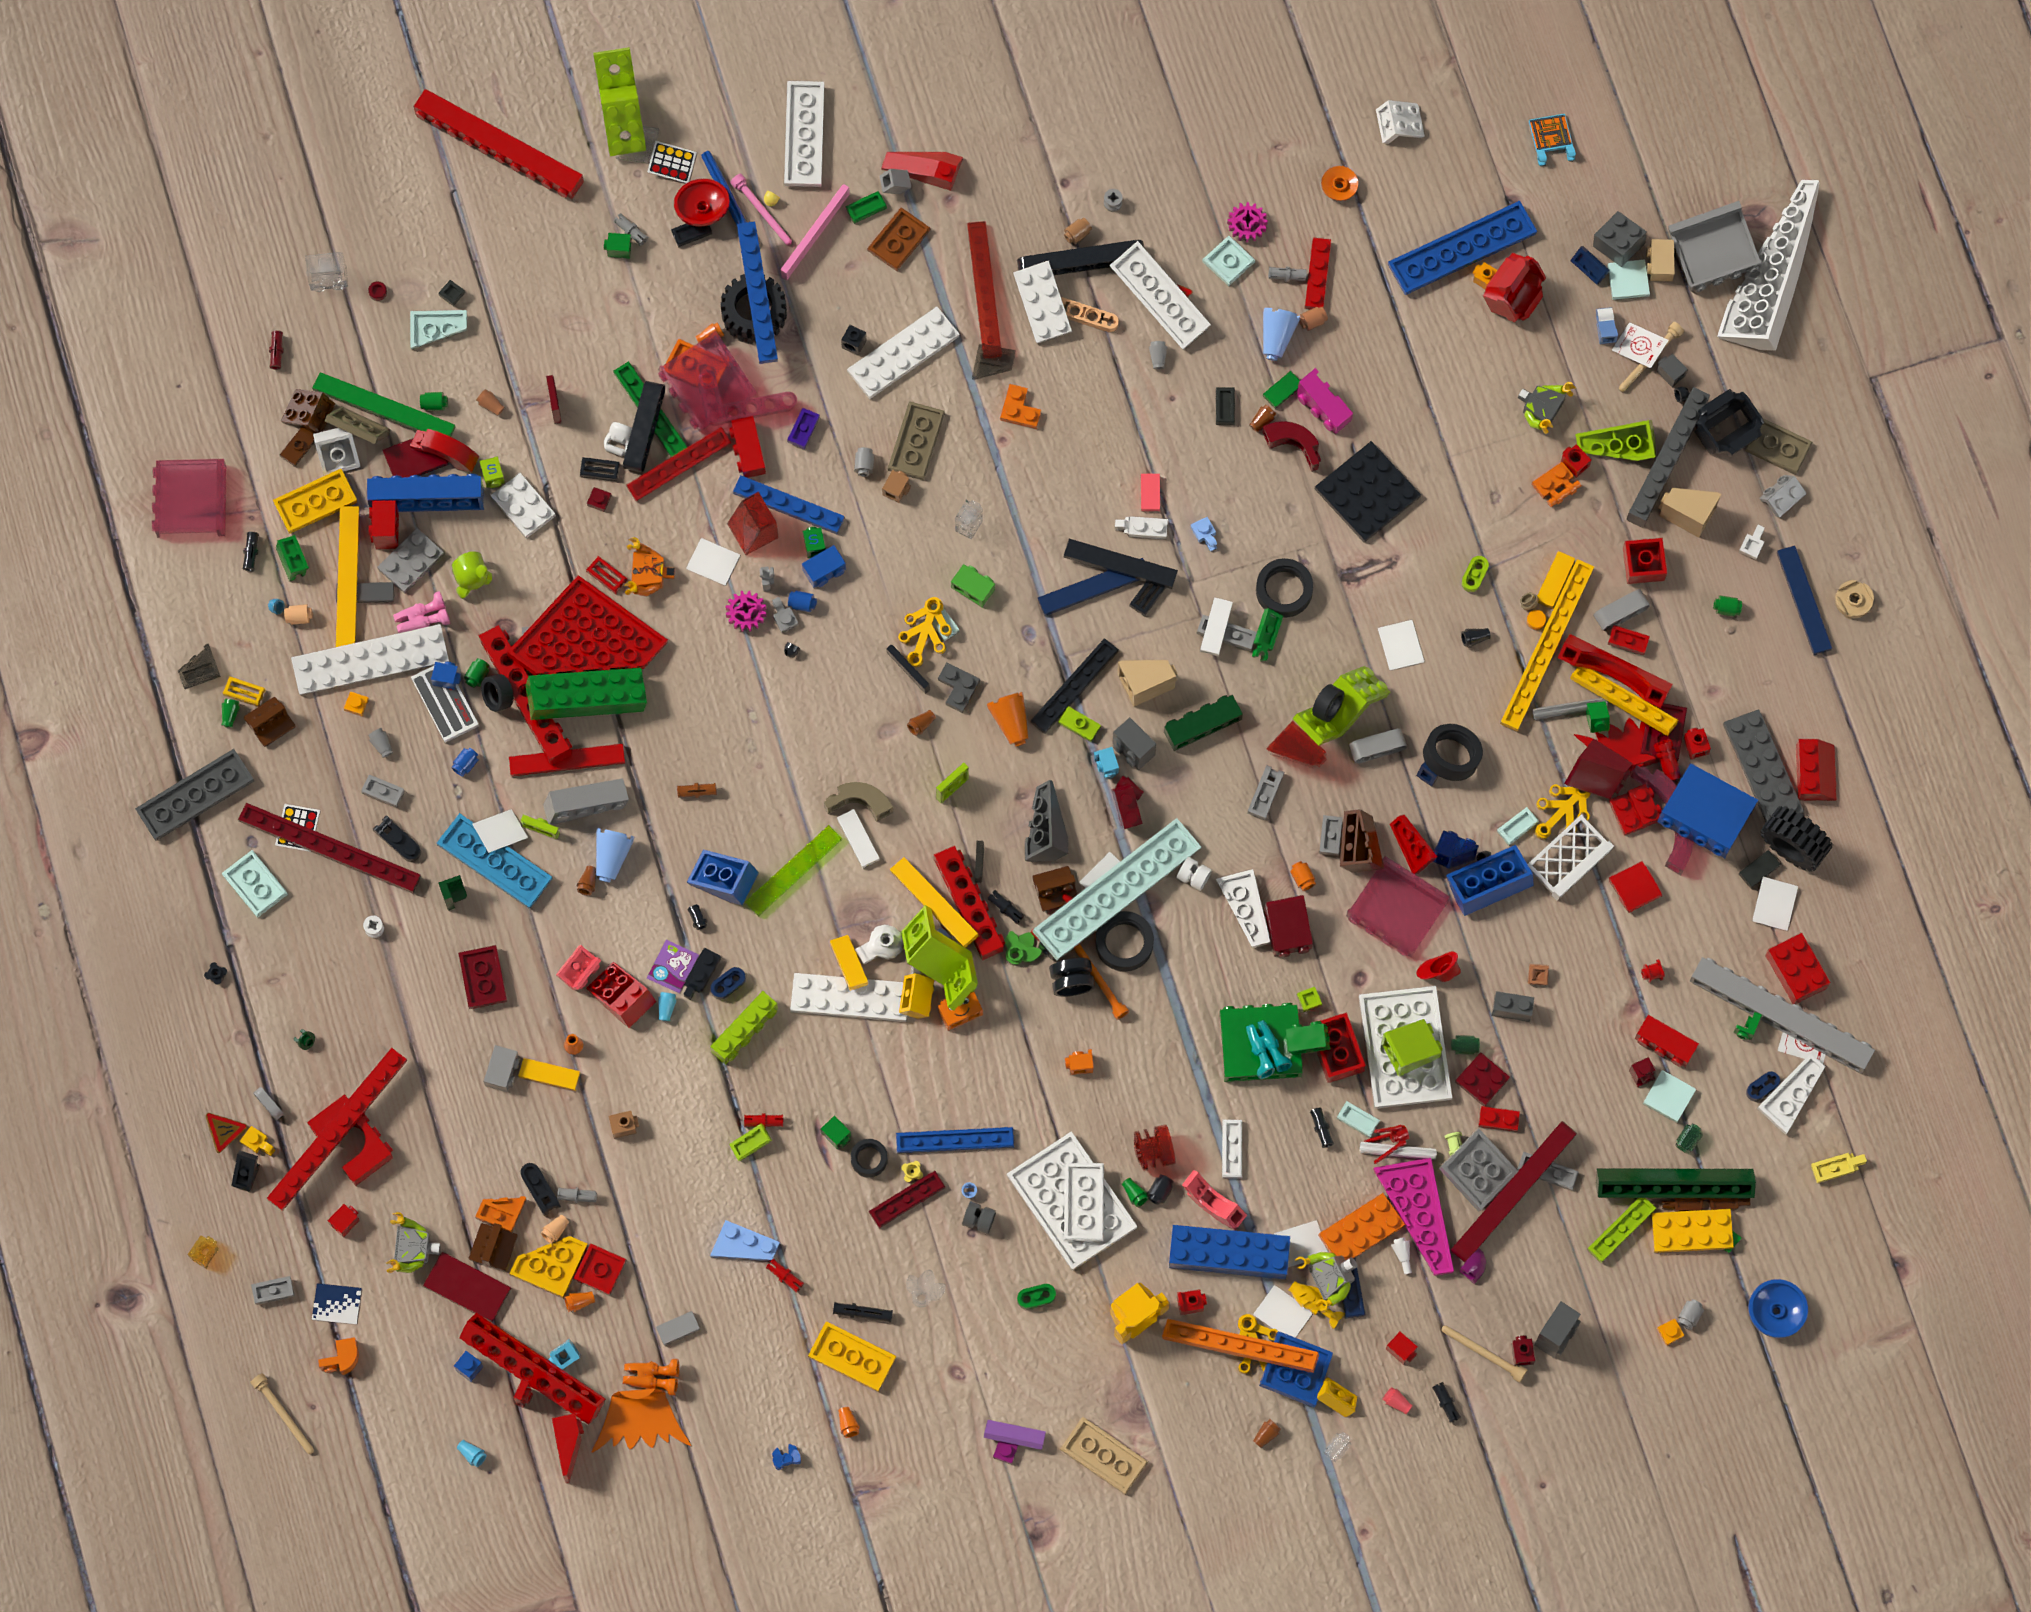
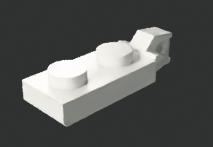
[1115,516,1168,539]

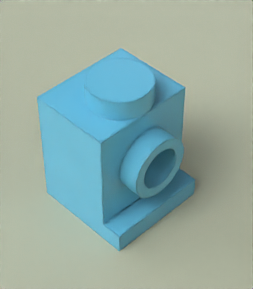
[1094,747,1119,779]
[549,1339,581,1369]

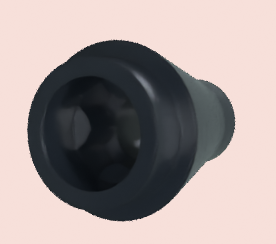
[1461,628,1491,647]

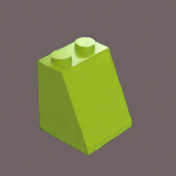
[1381,1019,1443,1077]

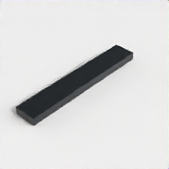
[1064,538,1178,589]
[1030,638,1119,734]

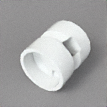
[1177,857,1212,891]

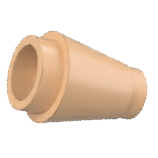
[541,1215,569,1244]

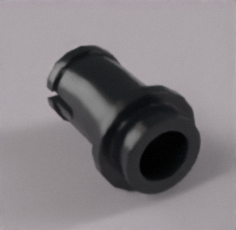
[687,904,708,930]

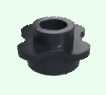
[204,962,227,985]

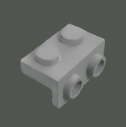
[1760,475,1807,517]

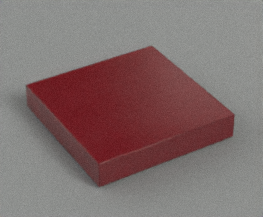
[546,375,562,424]

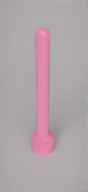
[730,173,792,246]

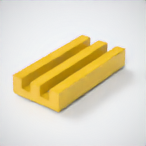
[223,676,266,707]

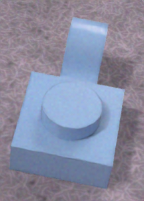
[1190,517,1217,551]

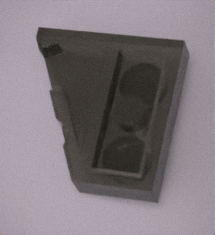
[972,344,1016,380]
[178,643,221,689]

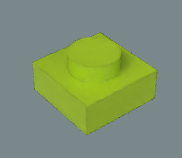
[1297,987,1322,1012]

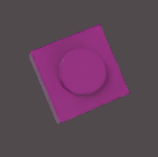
[993,1441,1018,1465]

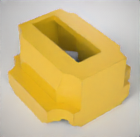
[1110,1282,1170,1344]

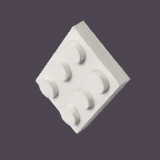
[491,473,556,539]

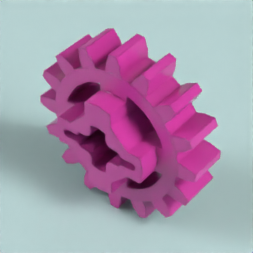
[1227,202,1268,243]
[725,591,767,632]

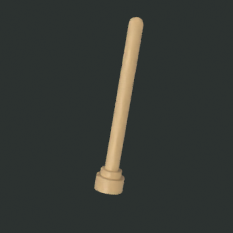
[1619,322,1684,392]
[1442,1326,1528,1383]
[250,1373,314,1454]

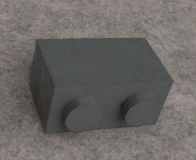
[1491,991,1535,1022]

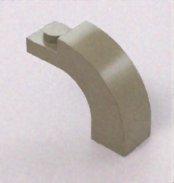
[824,782,893,822]

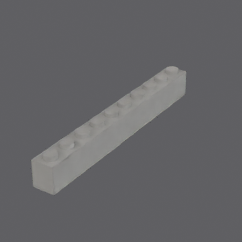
[1689,957,1875,1074]

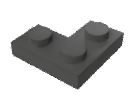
[938,662,980,713]

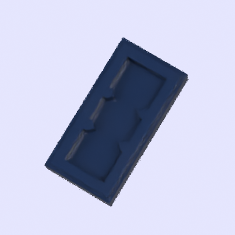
[1570,246,1610,285]

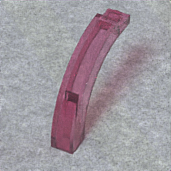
[1631,765,1694,876]

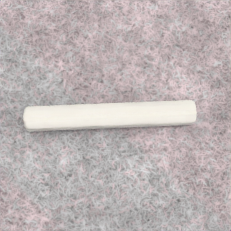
[1359,1142,1437,1160]

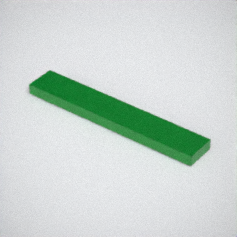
[613,361,687,457]

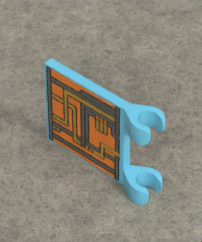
[1529,114,1576,166]

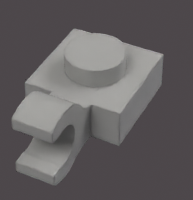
[760,567,775,591]
[772,597,799,633]

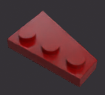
[1390,814,1437,875]

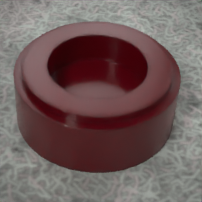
[368,281,387,301]

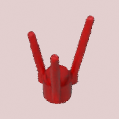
[1364,1124,1409,1164]

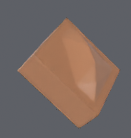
[1528,964,1549,985]

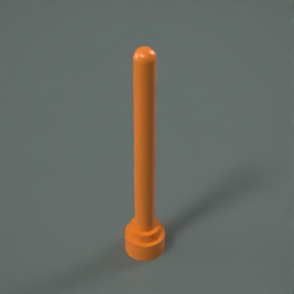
[1074,943,1129,1020]

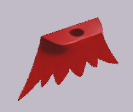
[1574,718,1660,771]

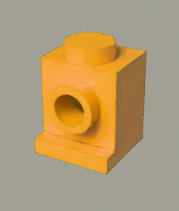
[1472,262,1497,290]

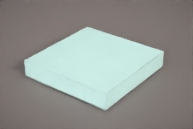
[1202,236,1255,286]
[1607,260,1650,300]
[1643,1070,1696,1123]

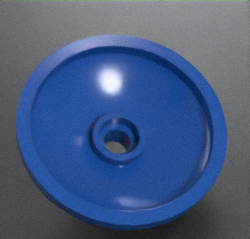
[1748,1279,1808,1338]

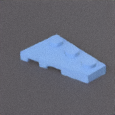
[710,1220,780,1261]

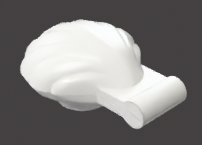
[855,924,903,964]

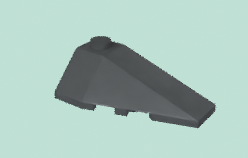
[1025,780,1069,862]

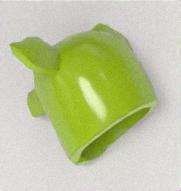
[452,551,492,599]

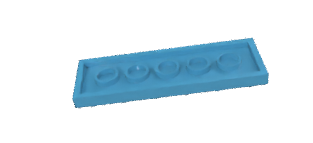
[437,813,553,909]

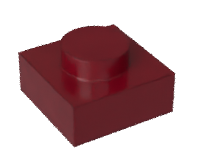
[587,487,612,512]

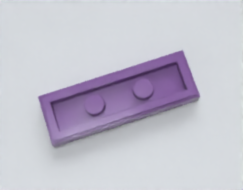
[984,1420,1046,1450]

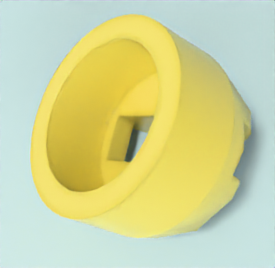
[764,191,780,206]

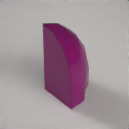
[1459,1248,1486,1284]

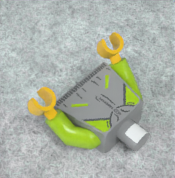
[386,1212,441,1273]
[1295,1252,1357,1313]

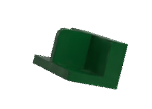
[438,875,467,911]

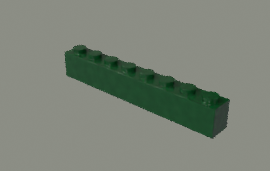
[1596,1168,1756,1198]

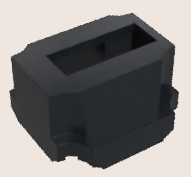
[1695,389,1764,457]

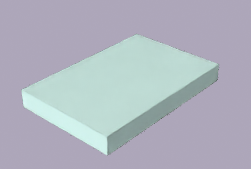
[222,850,288,918]

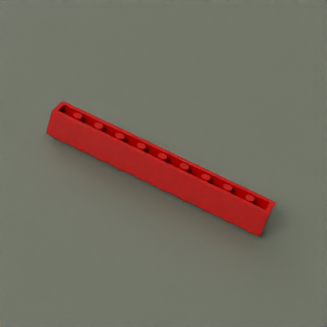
[413,89,584,199]

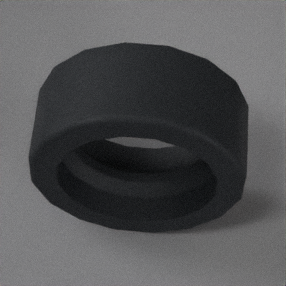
[481,674,514,712]
[1312,684,1344,723]
[851,1139,888,1178]

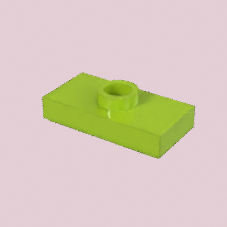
[1058,706,1101,742]
[521,814,560,839]
[729,1124,772,1161]

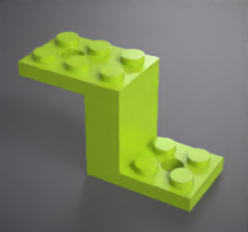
[593,47,646,156]
[1293,666,1391,746]
[901,905,978,1011]

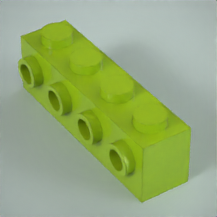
[710,991,778,1065]

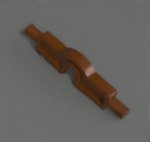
[1662,1198,1751,1212]

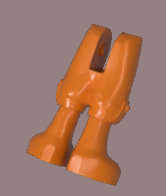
[622,1358,680,1396]

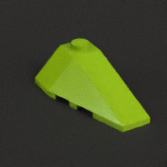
[1575,420,1656,461]

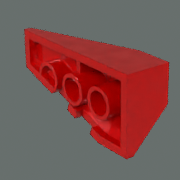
[881,152,963,191]

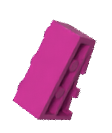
[1297,368,1353,434]

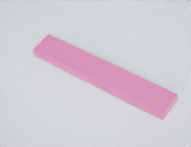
[781,184,850,280]

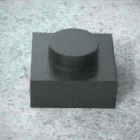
[438,280,465,307]

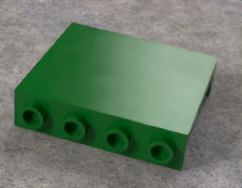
[1219,1003,1303,1082]

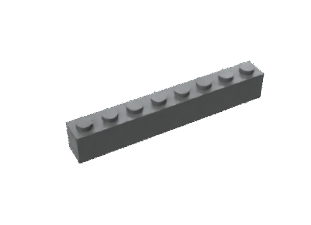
[1626,387,1710,528]

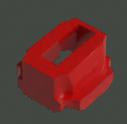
[1483,253,1546,323]

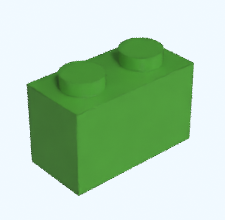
[951,564,995,607]

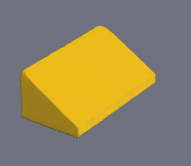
[1317,1377,1357,1417]

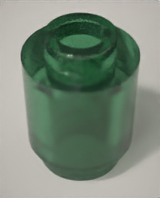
[1451,1035,1480,1055]
[1675,1123,1703,1154]

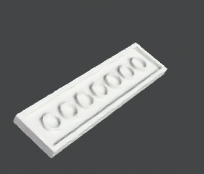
[291,624,449,695]

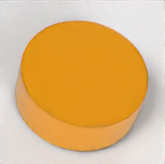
[1526,610,1546,630]

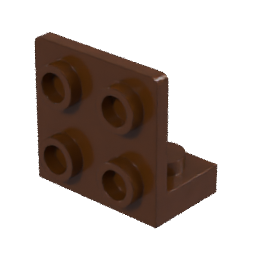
[281,389,336,434]

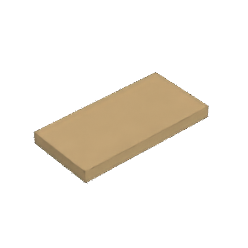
[1060,1417,1148,1495]

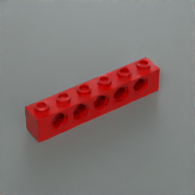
[934,845,1005,961]

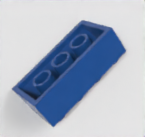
[1446,845,1534,916]

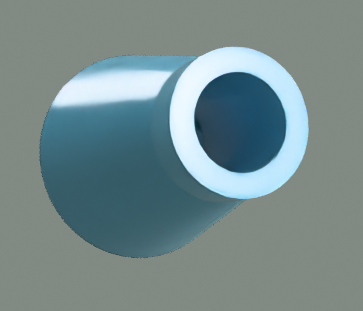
[658,992,677,1021]
[457,1440,487,1467]

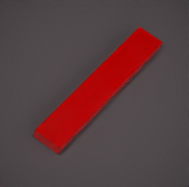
[626,427,731,501]
[509,744,625,777]

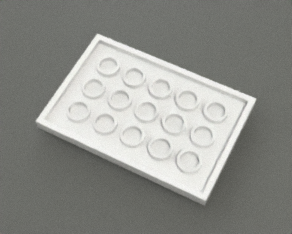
[1359,986,1452,1109]
[1007,1131,1137,1271]

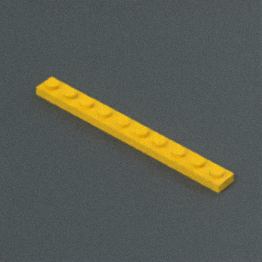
[1500,559,1594,732]

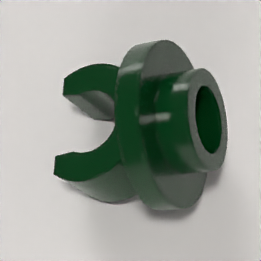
[293,1029,315,1050]

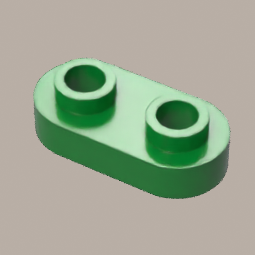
[1017,1284,1056,1309]

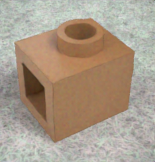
[882,470,911,503]
[609,1111,639,1139]

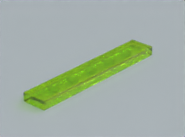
[745,825,842,917]

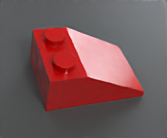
[552,1413,584,1483]

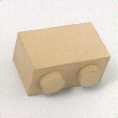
[1646,239,1674,281]

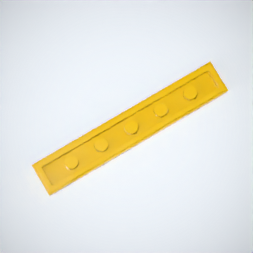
[1570,667,1678,736]
[890,857,979,948]

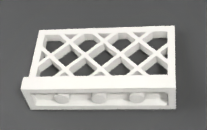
[1527,815,1614,901]

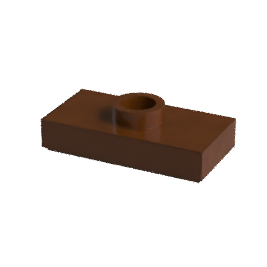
[279,426,315,467]

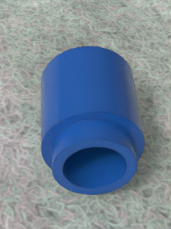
[788,590,817,612]
[451,748,479,777]

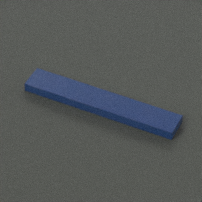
[896,1127,1014,1153]

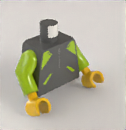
[1518,382,1576,434]

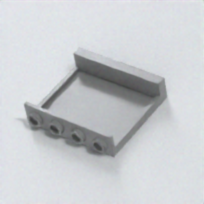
[1668,201,1762,292]

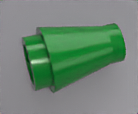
[221,699,240,728]
[1122,1178,1149,1207]

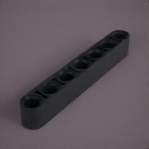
[1017,240,1145,276]

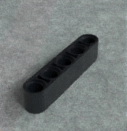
[623,381,666,472]

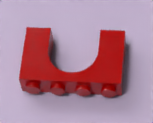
[307,1094,393,1186]

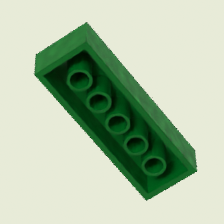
[525,668,647,720]

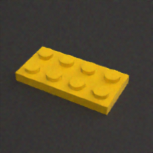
[273,469,358,534]
[1652,1209,1734,1253]
[808,1321,896,1392]

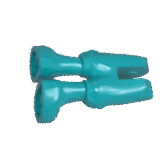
[1246,1020,1292,1079]

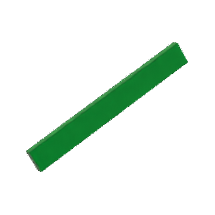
[312,372,456,437]

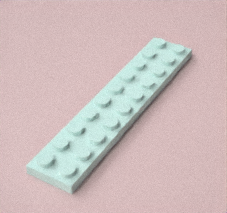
[1032,818,1201,960]

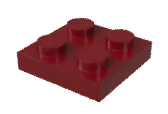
[1455,1052,1510,1107]

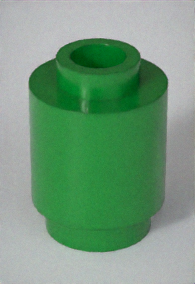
[420,392,448,411]
[1713,595,1742,617]
[464,658,490,688]

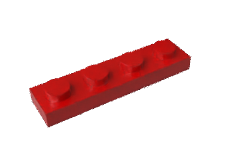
[1304,237,1331,309]

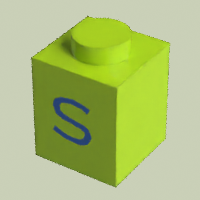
[480,456,505,488]

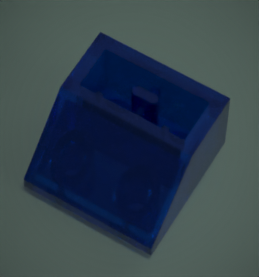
[1433,830,1479,869]

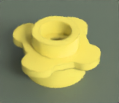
[902,1161,923,1182]

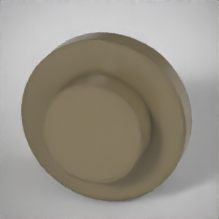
[1520,592,1539,610]

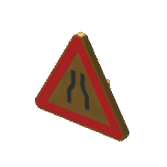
[205,1113,247,1153]

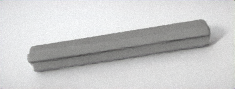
[1533,698,1608,720]

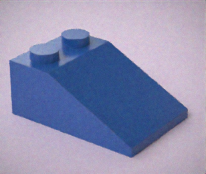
[687,849,759,905]

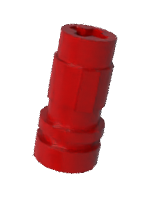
[1653,739,1681,781]

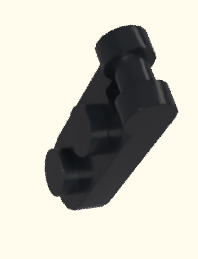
[373,816,421,862]
[520,1163,561,1216]

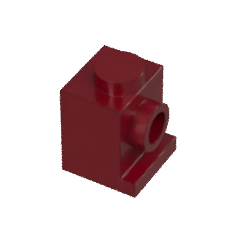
[1629,1057,1656,1087]
[1511,1335,1535,1366]

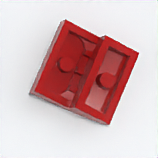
[1609,861,1662,913]

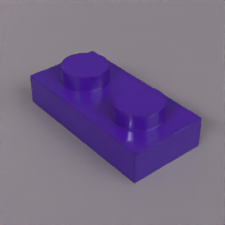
[787,408,820,449]

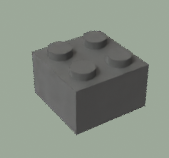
[1593,211,1647,267]
[1112,717,1156,770]

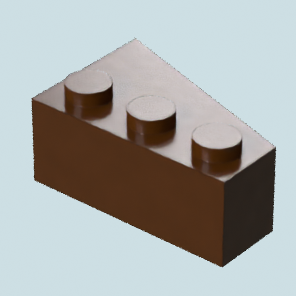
[1340,809,1384,873]

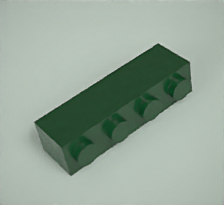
[1164,694,1243,751]

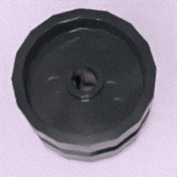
[1049,958,1095,997]

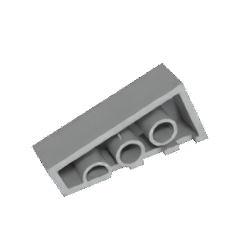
[543,778,629,825]

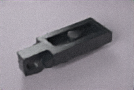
[683,947,721,1000]

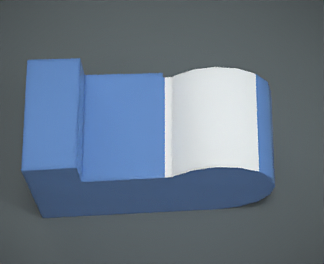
[1596,307,1618,344]

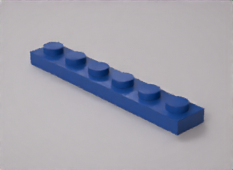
[733,475,845,535]

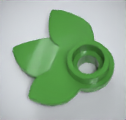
[1005,931,1042,965]

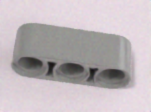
[1593,589,1650,632]
[1349,728,1407,763]

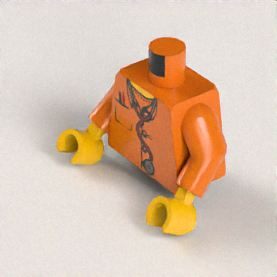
[624,537,675,597]

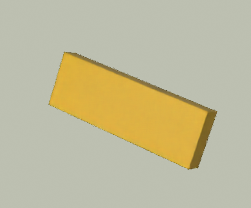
[1537,551,1575,609]
[830,935,868,991]
[518,1058,580,1091]

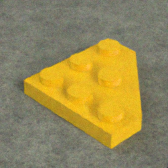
[509,1236,588,1298]

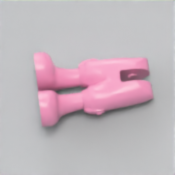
[393,591,451,633]

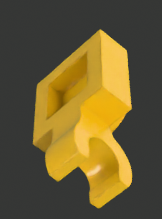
[240,1126,275,1156]

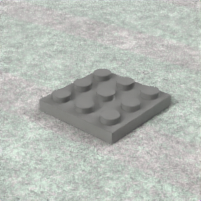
[1439,1129,1518,1212]

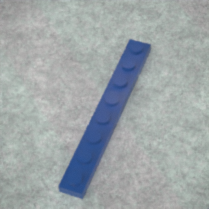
[737,221,778,364]

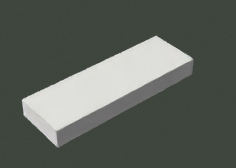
[1200,597,1233,656]
[837,809,880,868]
[1222,1120,1242,1179]

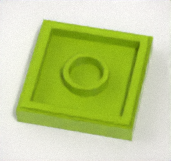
[936,763,969,803]

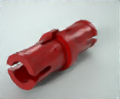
[744,1113,784,1128]
[766,1258,804,1293]

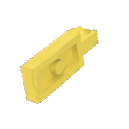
[1811,1153,1867,1184]

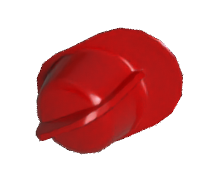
[1416,951,1461,982]

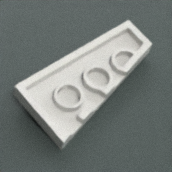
[1216,869,1271,948]
[1757,1054,1825,1135]

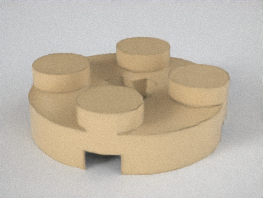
[1835,580,1874,619]

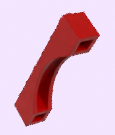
[1558,634,1673,708]

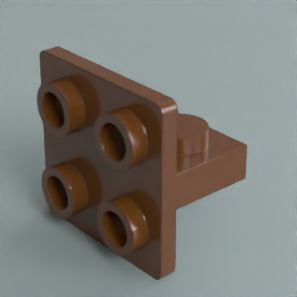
[244,697,296,747]
[1032,866,1078,912]
[469,1223,518,1271]

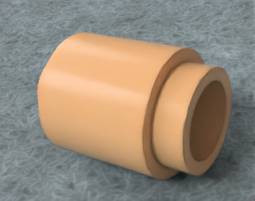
[284,604,313,625]

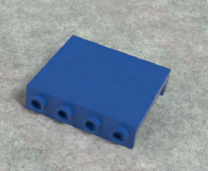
[1657,763,1758,859]

